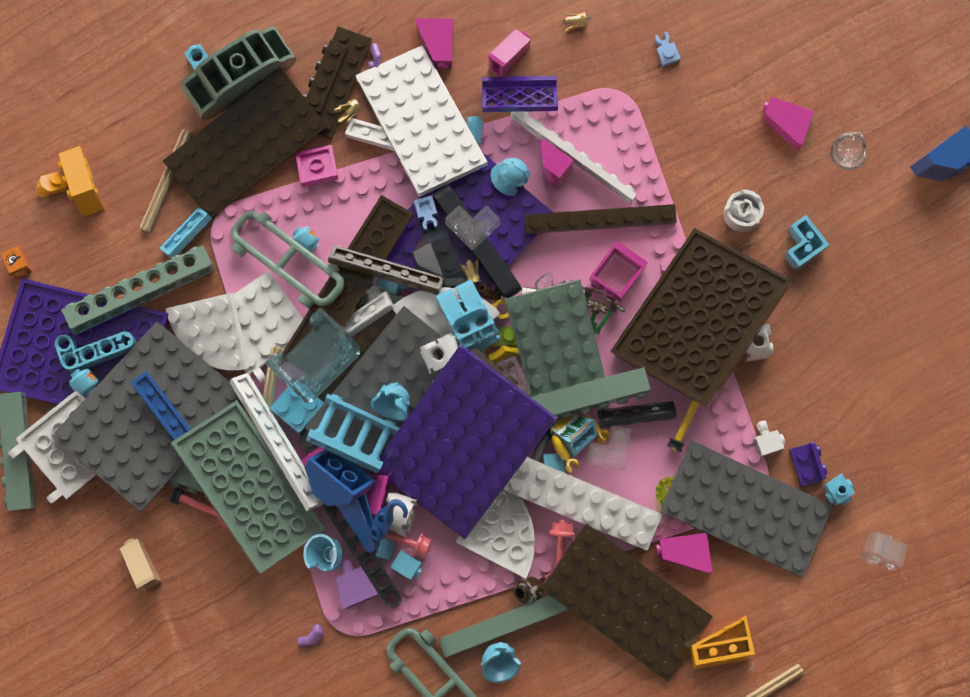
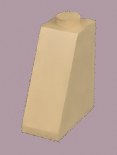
[120,538,162,591]

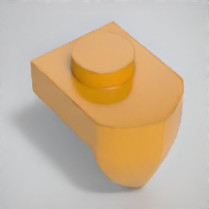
[36,172,67,198]

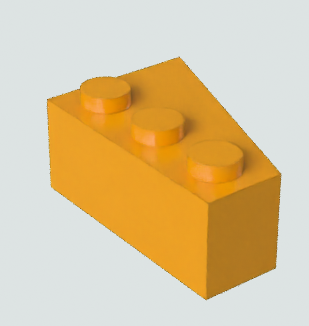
[58,146,105,217]
[690,616,755,670]

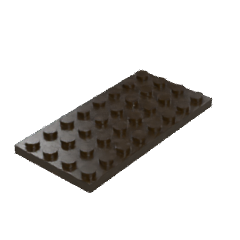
[163,68,328,219]
[540,523,713,682]

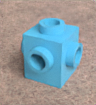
[822,473,855,506]

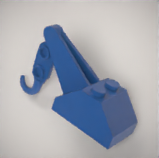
[910,125,970,181]
[305,449,408,552]

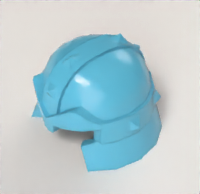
[491,158,531,196]
[370,382,410,422]
[303,534,343,572]
[481,642,521,683]

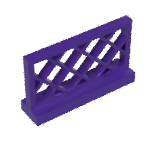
[482,76,558,112]

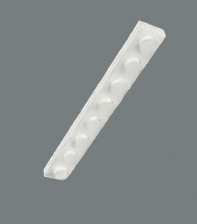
[511,112,637,205]
[229,373,324,511]

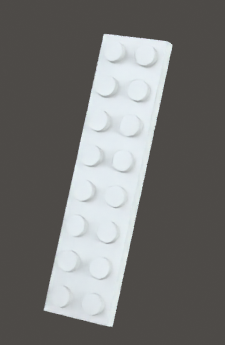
[503,457,662,550]

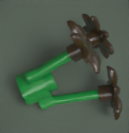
[582,286,625,335]

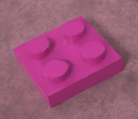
[295,145,339,187]

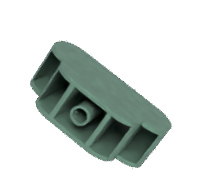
[180,26,296,121]

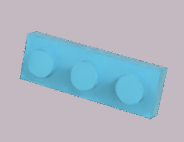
[160,207,212,258]

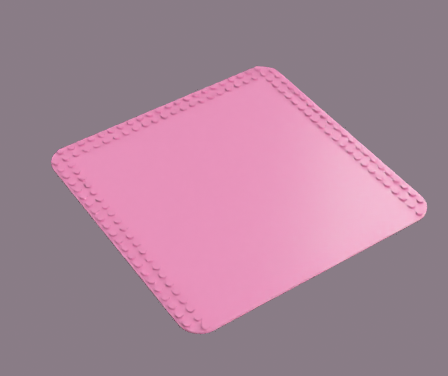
[210,88,769,636]

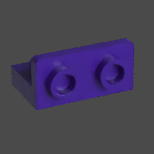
[789,441,827,487]

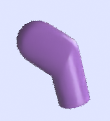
[368,43,382,69]
[298,624,324,647]

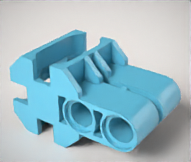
[436,280,500,351]

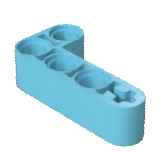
[55,332,137,373]

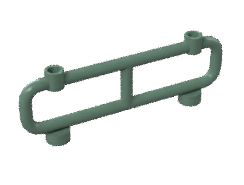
[231,211,344,309]
[386,628,477,697]

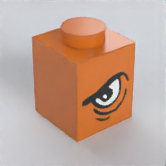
[1,246,31,278]

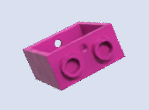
[589,241,648,302]

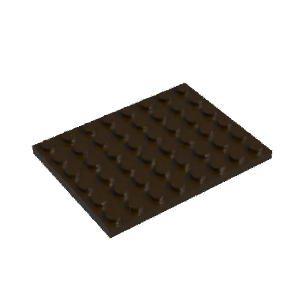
[610,228,792,409]

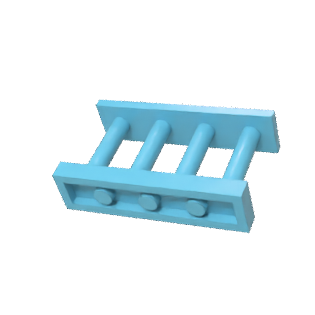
[306,394,399,474]

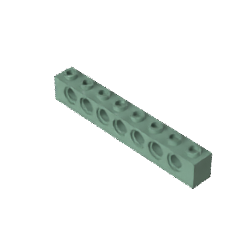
[61,245,214,335]

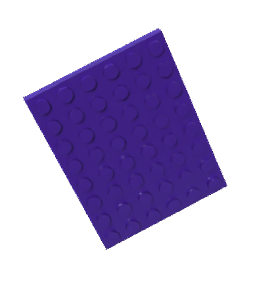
[387,152,554,297]
[0,278,168,405]
[378,345,557,539]

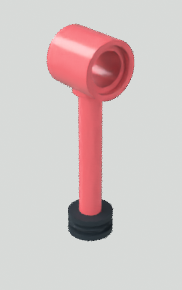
[170,487,227,527]

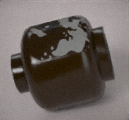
[514,576,543,605]

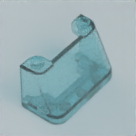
[265,308,361,403]

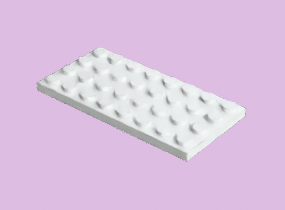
[356,45,488,197]

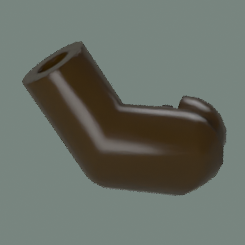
[478,283,502,301]

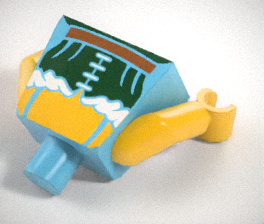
[550,414,610,473]

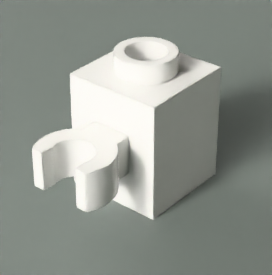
[754,420,785,458]

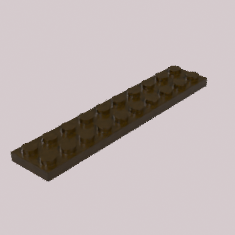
[280,195,414,377]

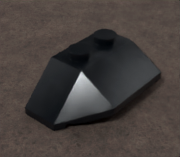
[413,224,465,288]

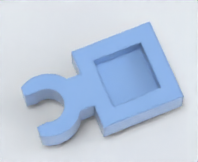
[655,32,681,67]
[414,196,438,231]

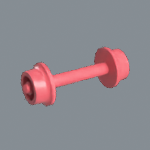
[373,519,431,559]
[545,520,575,578]

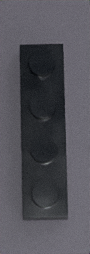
[597,401,677,427]

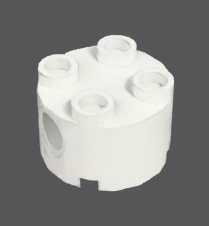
[723,190,764,233]
[743,324,774,362]
[420,333,460,373]
[386,492,418,537]

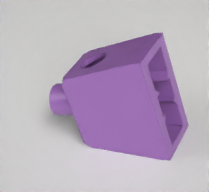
[336,560,379,610]

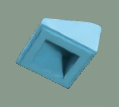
[376,538,395,561]

